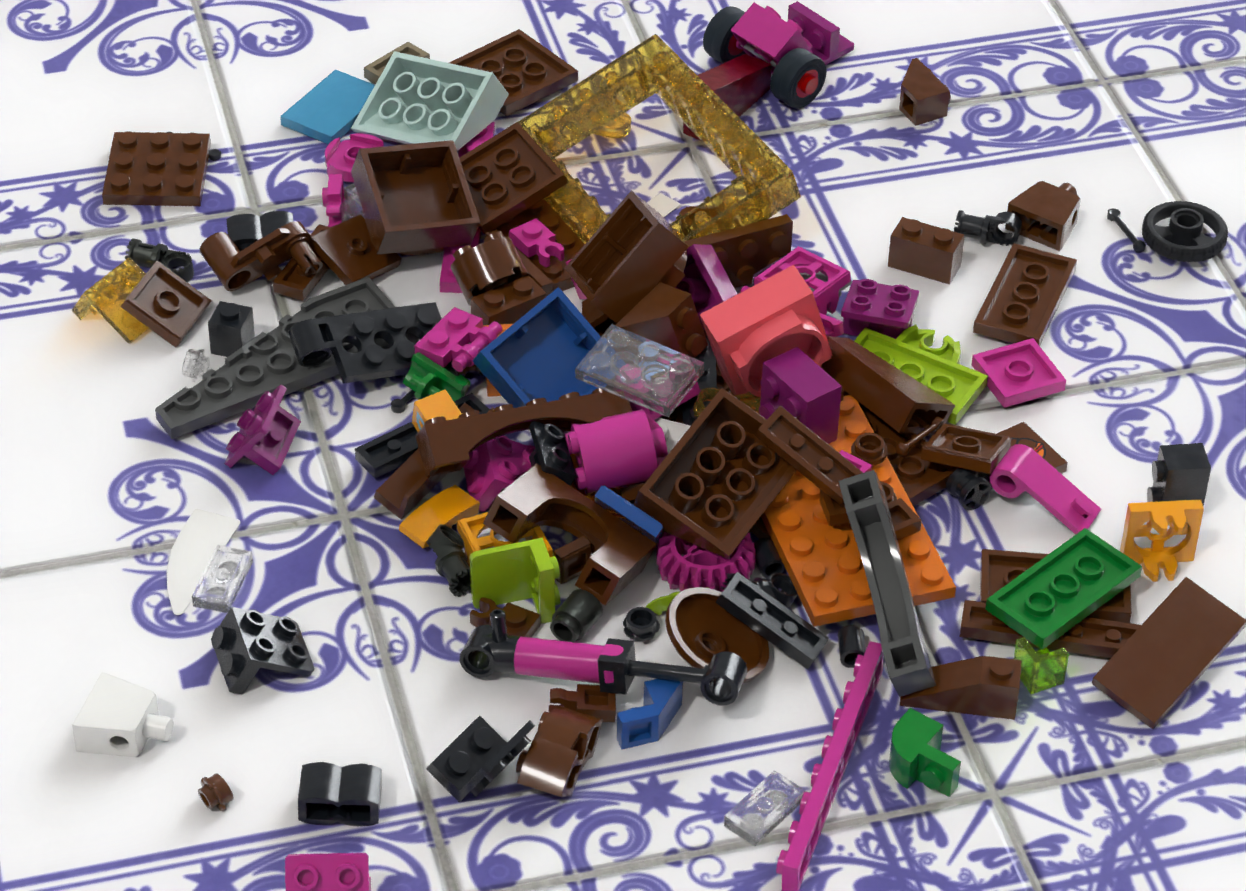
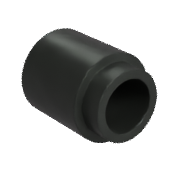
[550,589,603,642]

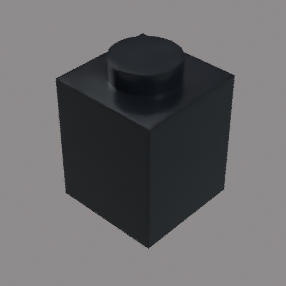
[208,301,255,357]

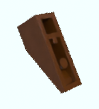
[900,656,1022,720]

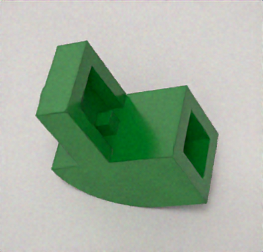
[889,708,961,797]

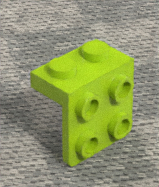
[470,538,561,624]

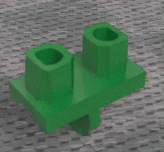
[403,352,471,401]

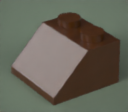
[615,282,708,368]

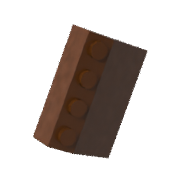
[633,388,797,559]

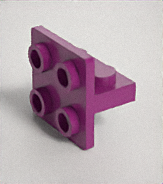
[788,1,854,65]
[841,279,919,339]
[224,384,301,475]

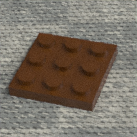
[449,29,578,116]
[459,122,568,235]
[102,131,211,206]

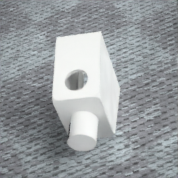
[72,672,174,757]

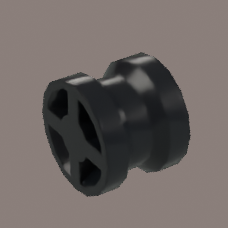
[946,468,992,510]

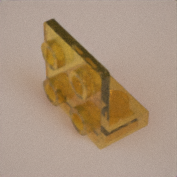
[71,257,150,343]

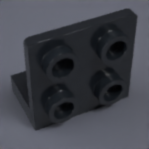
[426,716,536,802]

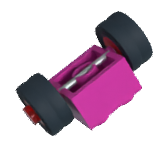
[703,2,827,108]

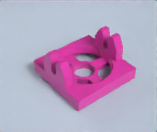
[754,246,851,315]

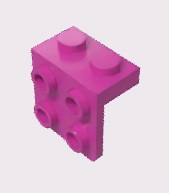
[463,435,535,512]

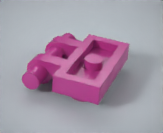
[414,307,503,372]

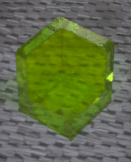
[1014,637,1069,694]

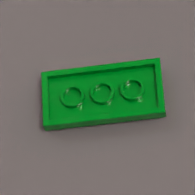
[985,528,1142,650]

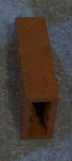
[821,336,955,435]

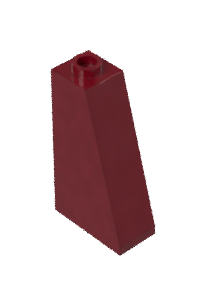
[683,54,772,144]

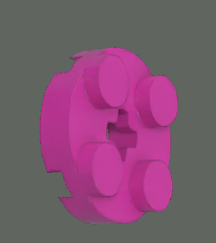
[325,133,384,183]

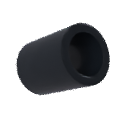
[754,538,785,579]
[837,625,866,668]

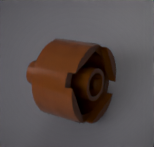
[450,231,529,306]

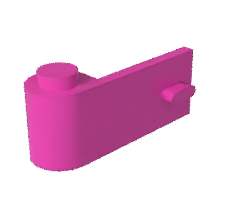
[990,444,1101,534]

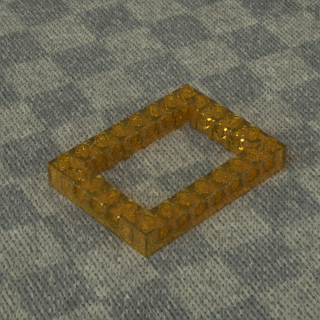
[518,34,801,244]

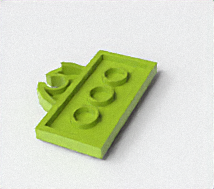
[854,325,988,425]

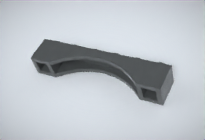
[839,470,936,697]

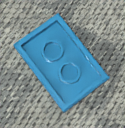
[280,69,375,144]

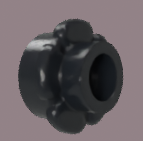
[623,607,660,642]

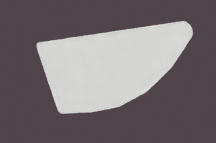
[167,509,240,615]

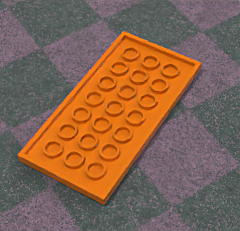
[758,395,956,627]

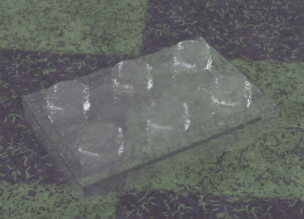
[575,324,704,417]

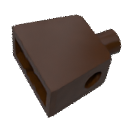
[1005,181,1081,252]

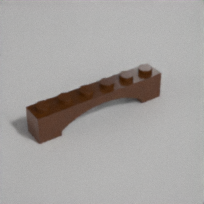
[415,386,632,477]

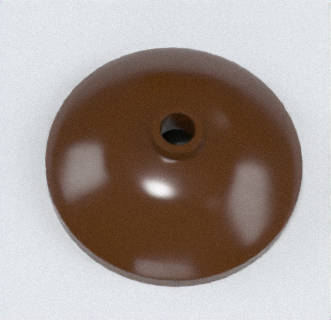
[665,587,769,683]

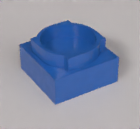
[472,287,627,408]

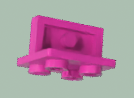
[285,853,371,891]

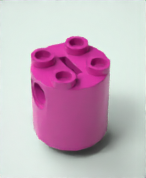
[564,409,668,496]

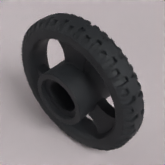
[1142,201,1228,262]

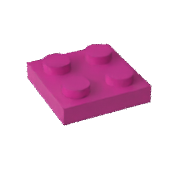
[971,338,1066,408]

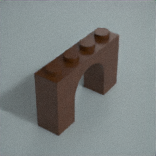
[483,463,657,606]

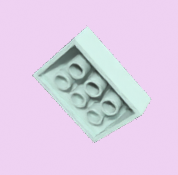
[351,51,509,151]

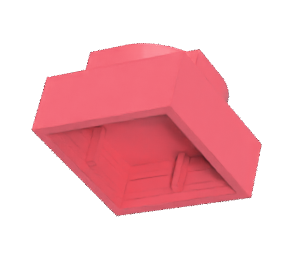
[699,265,833,403]

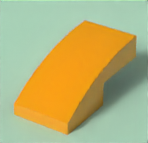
[399,484,480,549]

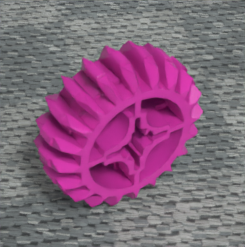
[656,532,756,592]

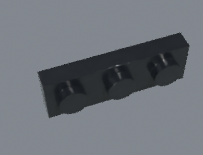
[715,572,829,669]

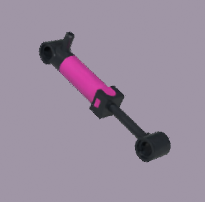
[459,609,747,706]

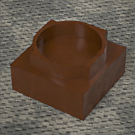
[351,140,481,255]
[565,190,689,323]

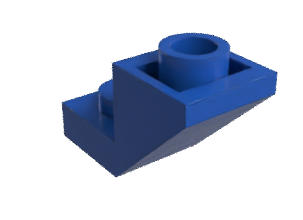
[616,679,683,750]

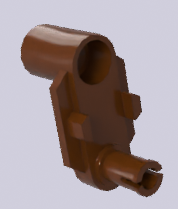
[199,221,323,291]

